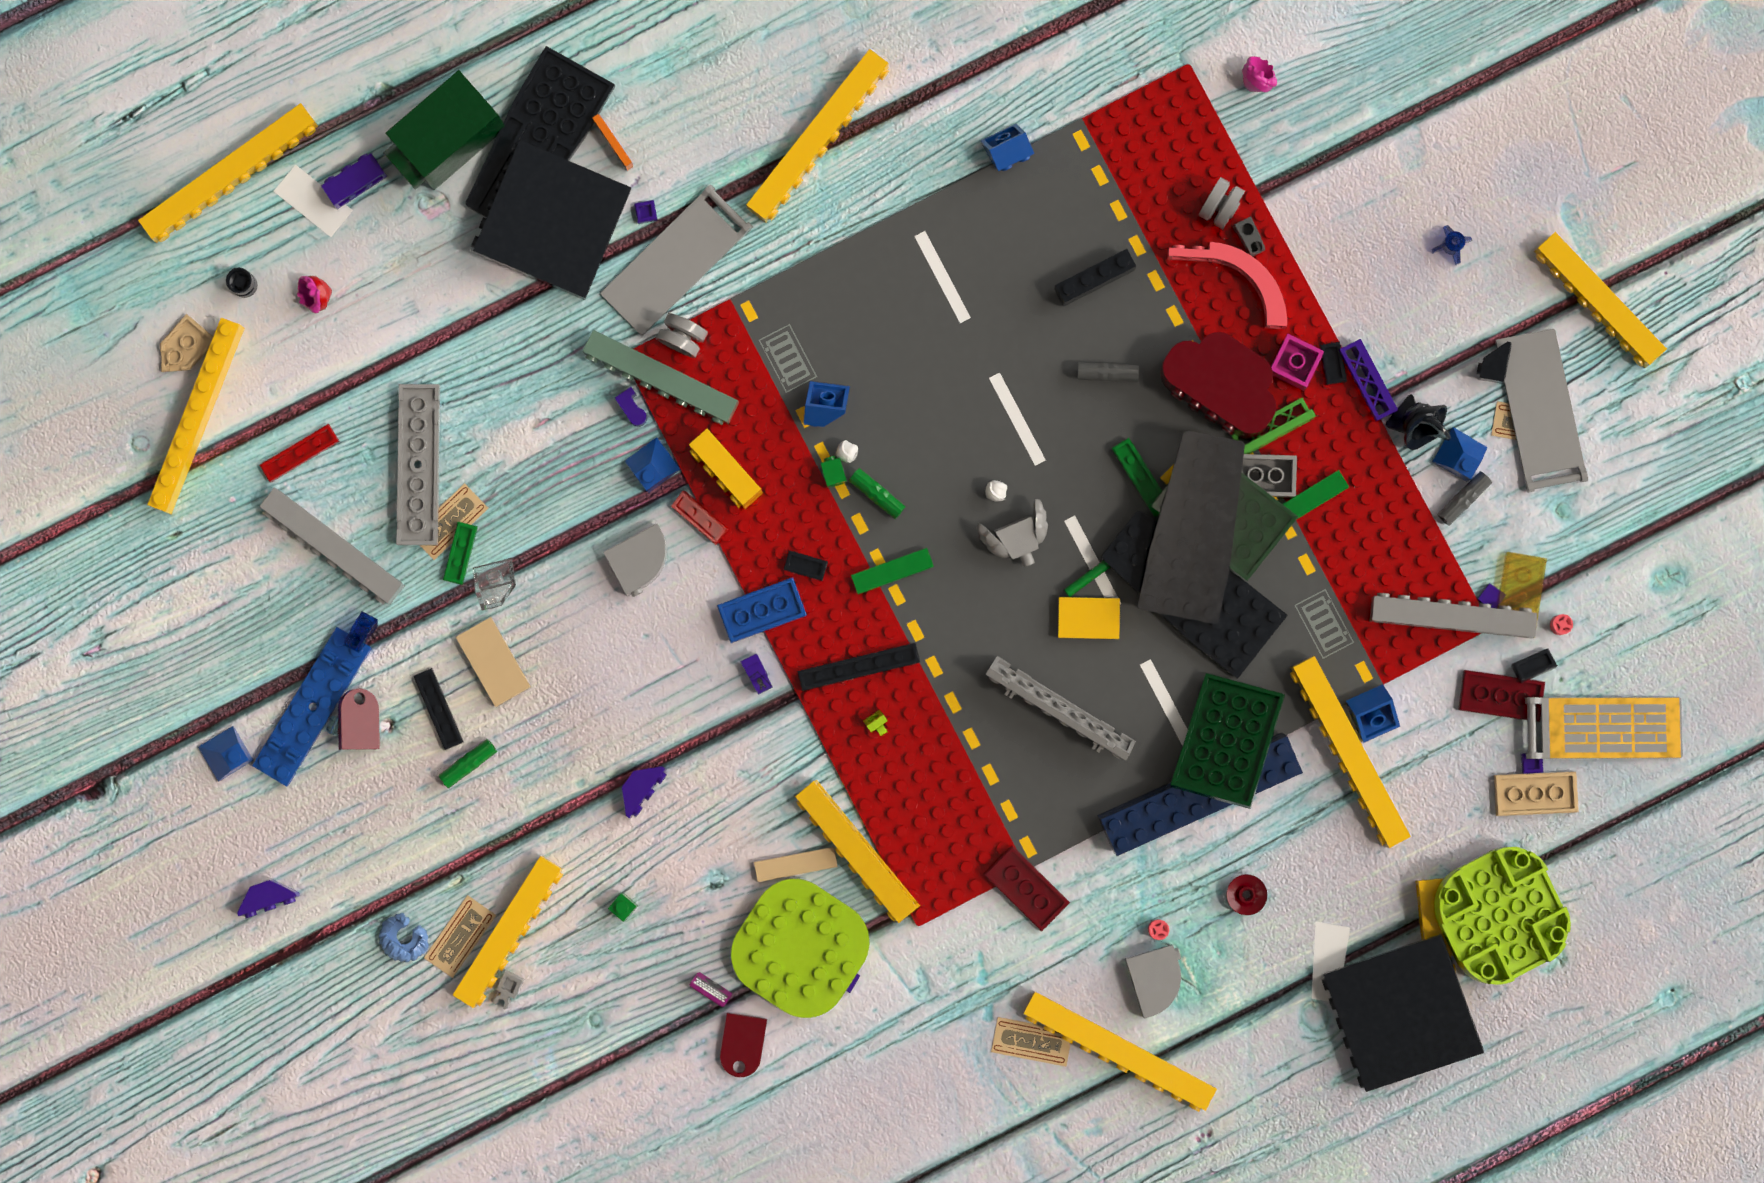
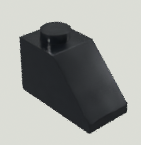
[1476,341,1512,384]

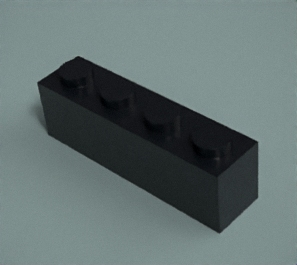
[1054,249,1136,307]

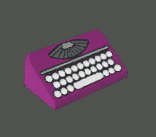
[689,972,732,1007]

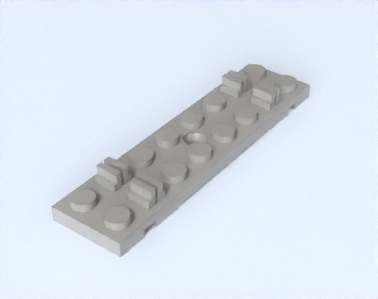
[396,384,440,546]
[986,656,1136,761]

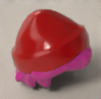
[297,276,332,313]

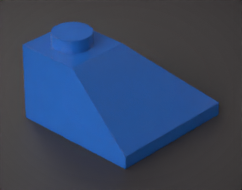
[804,381,850,427]
[1432,427,1488,482]
[625,437,681,493]
[198,726,254,782]

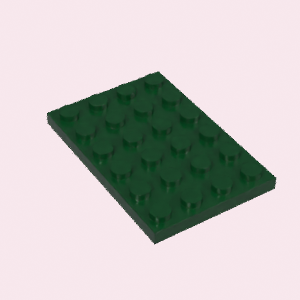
[1151,473,1298,581]
[1171,673,1285,809]

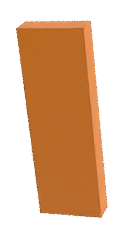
[593,114,633,171]

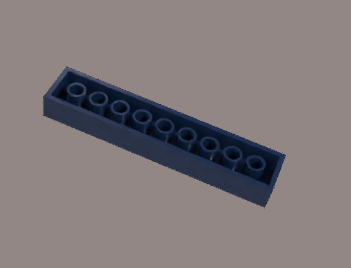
[1097,733,1303,856]

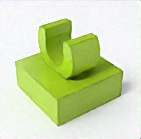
[863,710,888,736]

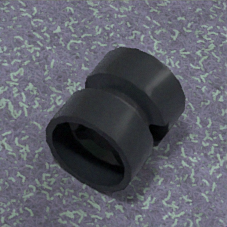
[226,267,258,298]

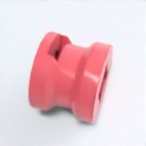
[1550,614,1573,635]
[1148,919,1169,940]

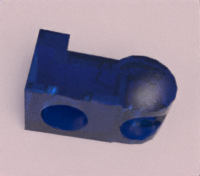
[344,611,378,653]

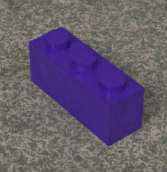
[321,153,388,209]

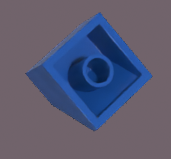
[981,124,1034,171]
[1346,684,1400,743]

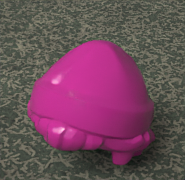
[1242,56,1277,93]

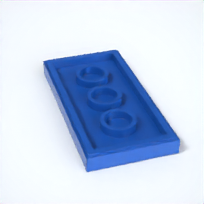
[717,578,807,643]

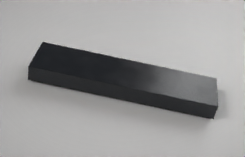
[413,668,464,750]

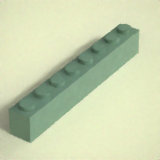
[583,330,739,425]

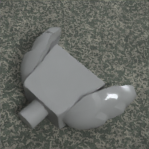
[976,499,1048,567]

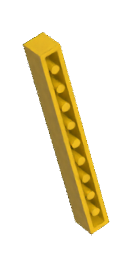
[746,49,889,223]
[138,103,318,243]
[147,318,245,515]
[1290,656,1411,848]
[1023,991,1217,1112]

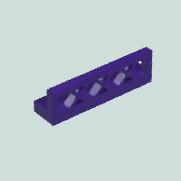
[1339,339,1398,421]

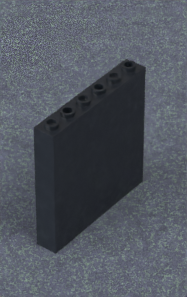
[471,140,632,300]
[1321,934,1484,1092]

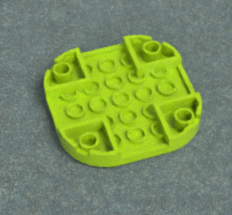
[1434,847,1571,985]
[731,879,870,1018]

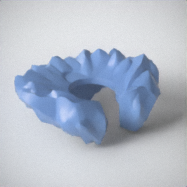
[379,913,429,962]

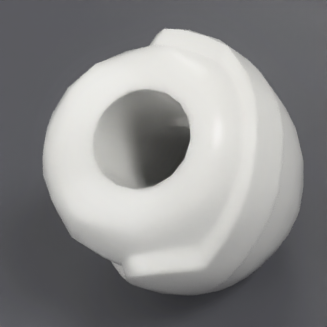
[836,440,858,463]
[985,480,1008,502]

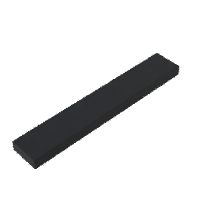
[797,643,920,691]

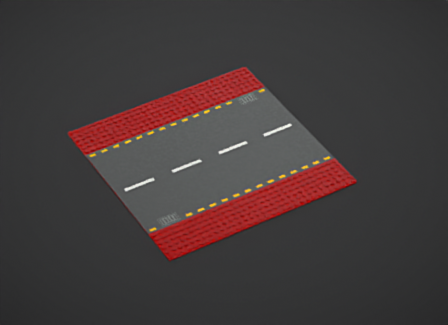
[633,64,1482,926]

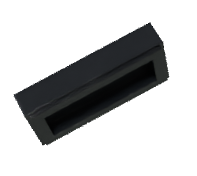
[1319,342,1347,385]
[784,550,828,581]
[1511,648,1558,684]

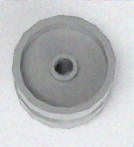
[1198,177,1245,230]
[656,313,708,358]

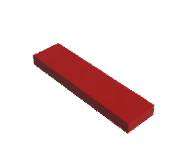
[260,424,340,483]

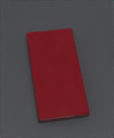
[1458,670,1545,722]
[984,845,1070,931]

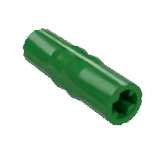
[849,468,906,519]
[438,739,497,788]

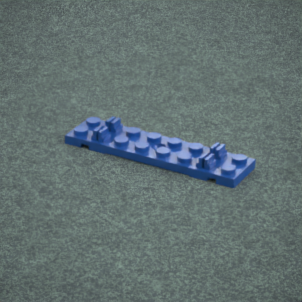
[252,627,372,787]

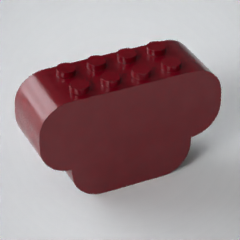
[1160,332,1276,439]

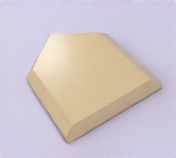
[160,314,213,372]

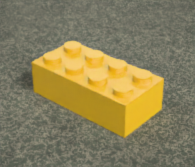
[689,429,763,509]

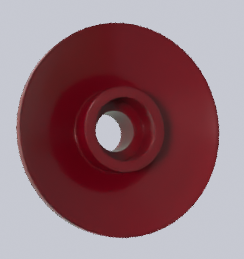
[1226,874,1268,915]

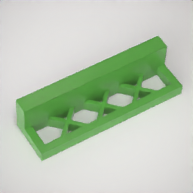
[1231,398,1316,454]

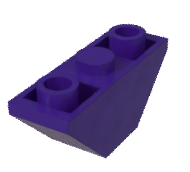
[622,766,667,818]
[237,880,300,919]

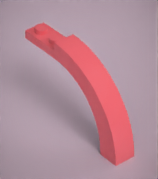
[1167,242,1287,329]

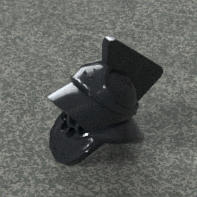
[1386,394,1451,450]

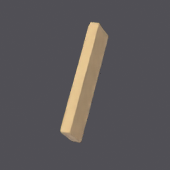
[754,847,838,882]

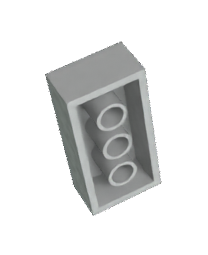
[1242,454,1297,498]

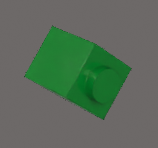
[821,456,847,488]
[608,893,638,922]

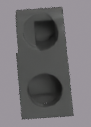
[1232,216,1265,257]

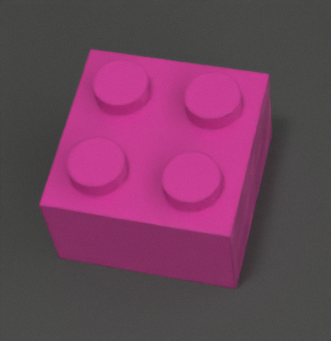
[1271,334,1324,391]

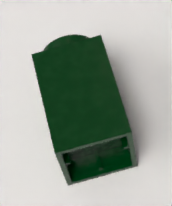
[383,70,505,190]

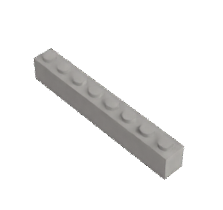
[259,487,405,605]
[1369,593,1537,638]

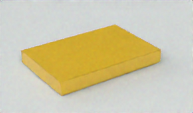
[1058,597,1120,639]

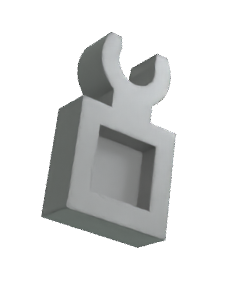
[493,970,525,1009]

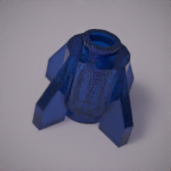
[1432,225,1472,265]

